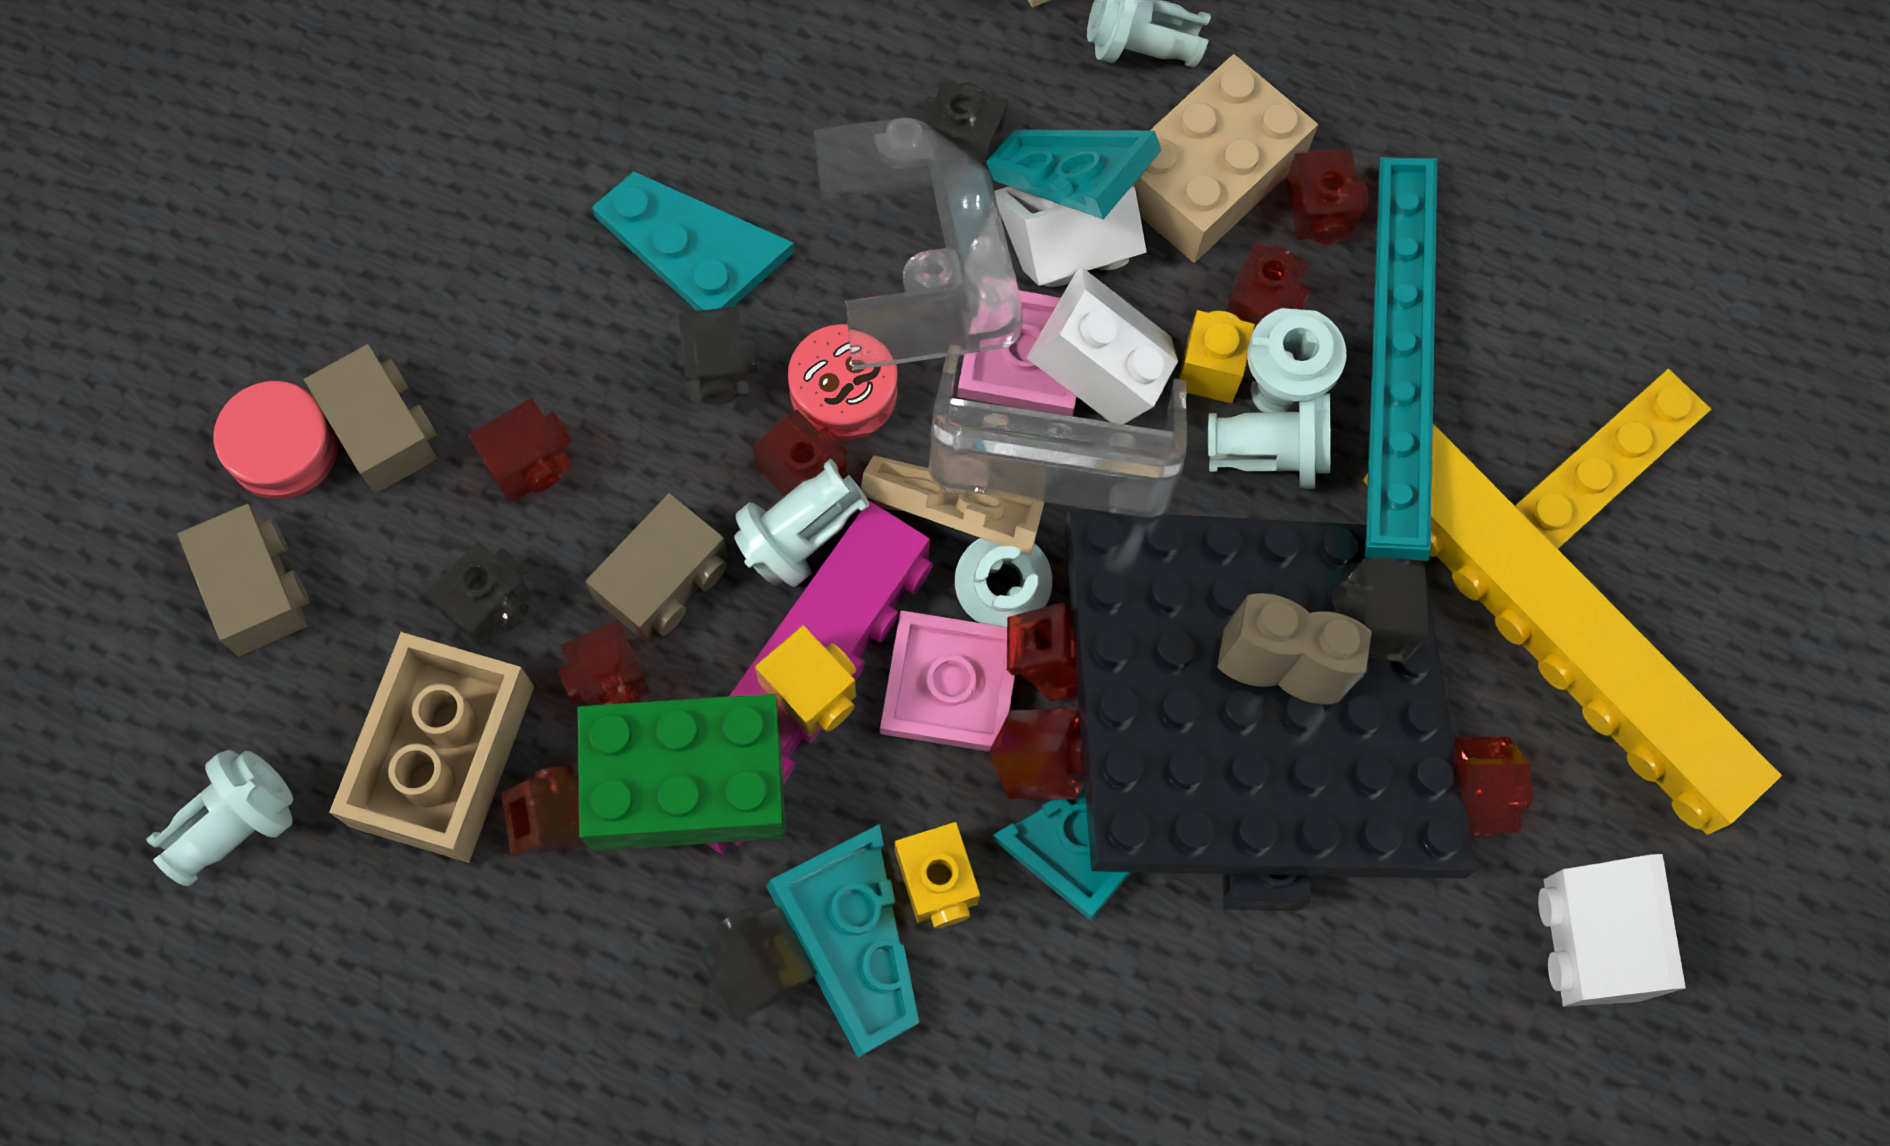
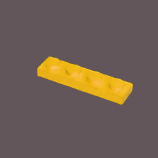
[1515,369,1711,549]

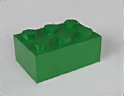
[577,694,786,851]

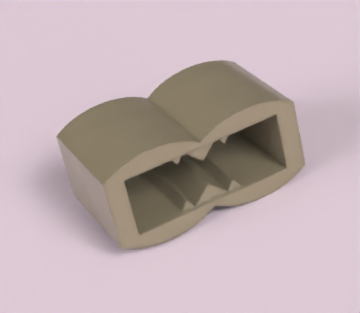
[1218,593,1372,704]

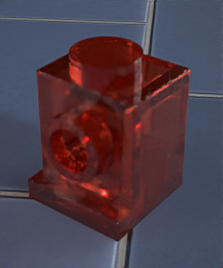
[1006,602,1078,702]

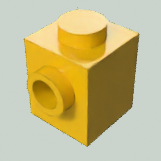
[1176,310,1255,403]
[755,625,857,738]
[895,822,980,929]

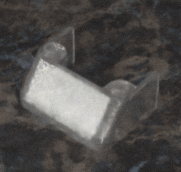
[814,117,1023,370]
[928,344,1187,517]

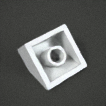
[992,185,1147,287]
[1026,267,1178,427]
[1538,854,1686,1006]

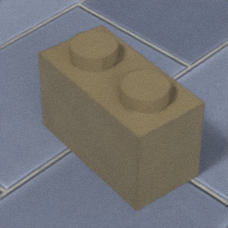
[303,344,438,494]
[585,493,728,644]
[177,503,309,657]

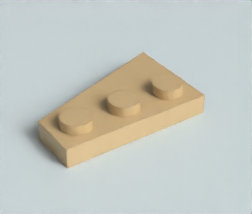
[861,455,1046,556]

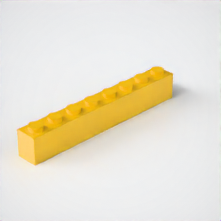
[1363,424,1782,835]

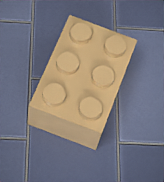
[1133,54,1318,263]
[329,632,534,863]

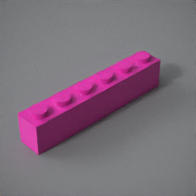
[707,501,933,854]

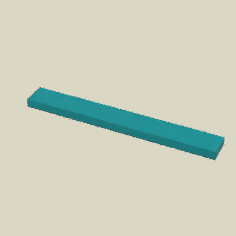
[1365,157,1437,561]

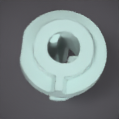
[1087,0,1211,68]
[1247,308,1346,413]
[1208,393,1330,489]
[734,459,869,587]
[955,538,1052,628]
[146,750,293,886]

